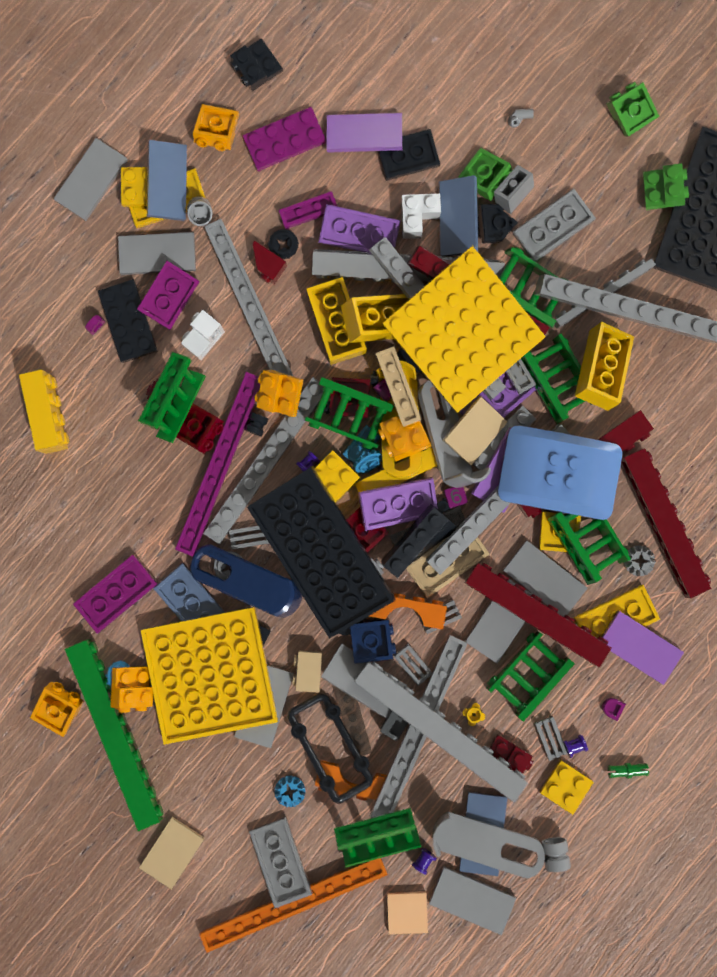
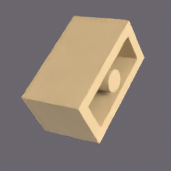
[293,650,322,693]

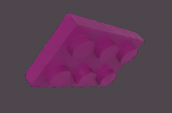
[137,261,200,330]

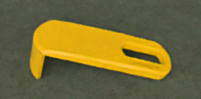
[377,360,422,479]

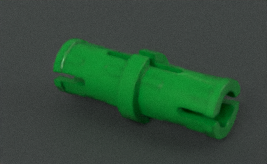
[607,763,649,779]

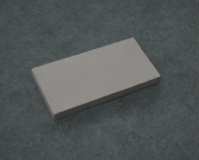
[54,138,128,221]
[512,189,596,262]
[118,232,196,275]
[503,540,588,617]
[465,579,532,663]
[321,644,407,719]
[234,665,294,748]
[249,817,312,908]
[429,866,516,935]

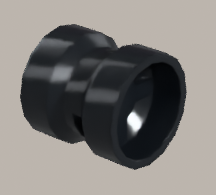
[244,412,269,437]

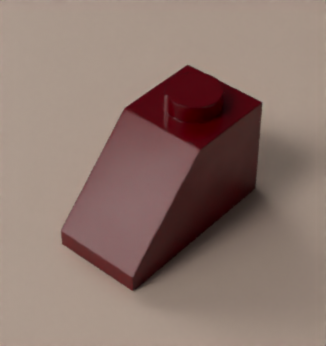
[252,241,287,285]

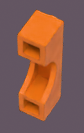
[370,593,447,630]
[315,760,387,802]

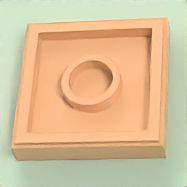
[387,891,428,934]

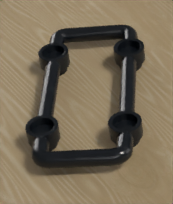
[287,693,373,804]

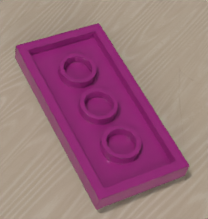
[242,107,326,171]
[73,555,158,634]

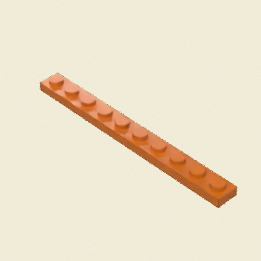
[199,858,388,953]

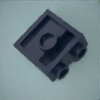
[350,619,396,664]

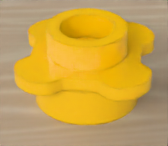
[462,703,485,726]

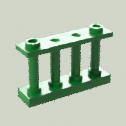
[499,247,567,328]
[521,333,592,424]
[138,352,206,444]
[305,377,394,450]
[548,512,631,585]
[486,631,575,722]
[334,808,421,867]

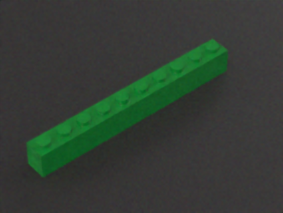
[65,639,164,832]

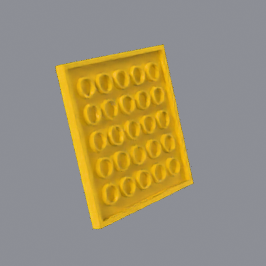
[382,246,546,413]
[141,607,278,745]

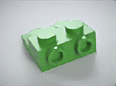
[606,82,659,137]
[458,148,513,201]
[643,163,689,210]

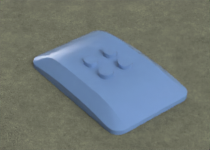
[498,426,622,520]

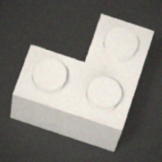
[401,194,441,239]
[181,310,225,360]

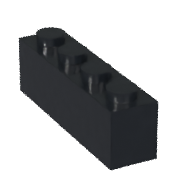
[380,504,458,579]

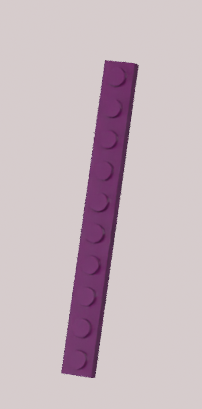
[175,372,261,556]

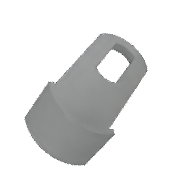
[418,381,491,488]
[432,812,545,878]

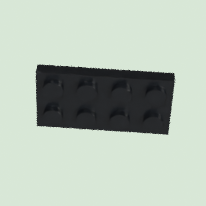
[98,279,158,363]

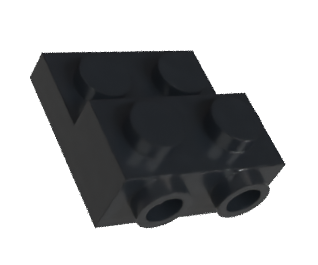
[229,38,283,92]

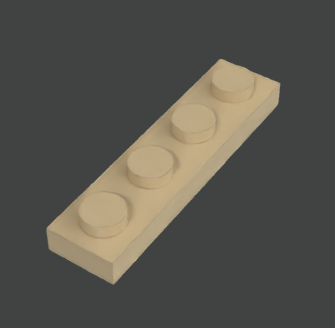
[376,347,421,427]

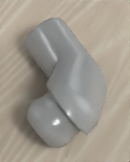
[508,109,534,128]

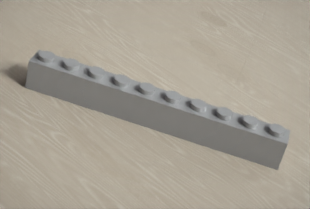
[312,249,505,283]
[534,274,717,343]
[354,661,528,803]

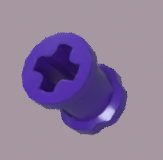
[296,450,321,471]
[563,735,588,758]
[412,847,437,875]

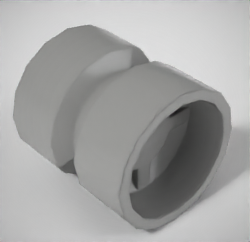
[187,197,212,226]
[542,837,571,872]

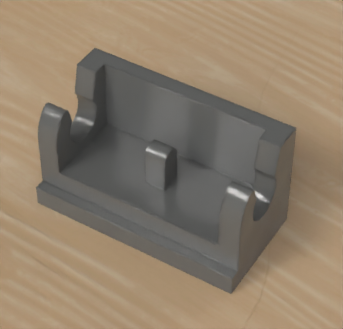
[380,711,408,741]

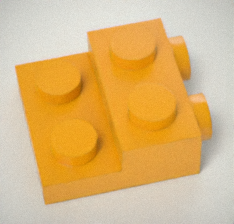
[193,104,239,151]
[255,369,304,417]
[378,416,431,462]
[111,666,153,713]
[30,682,84,737]

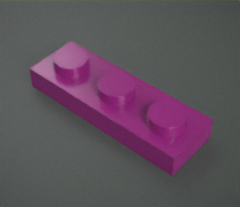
[279,191,338,229]

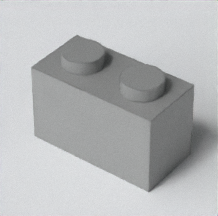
[494,165,534,214]

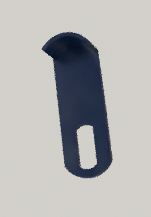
[190,544,302,618]

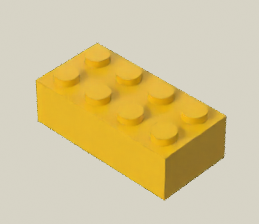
[306,277,367,365]
[341,294,409,343]
[575,322,634,411]
[19,369,69,454]
[315,450,360,503]

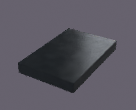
[378,129,441,181]

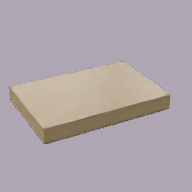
[443,397,507,465]
[139,817,204,890]

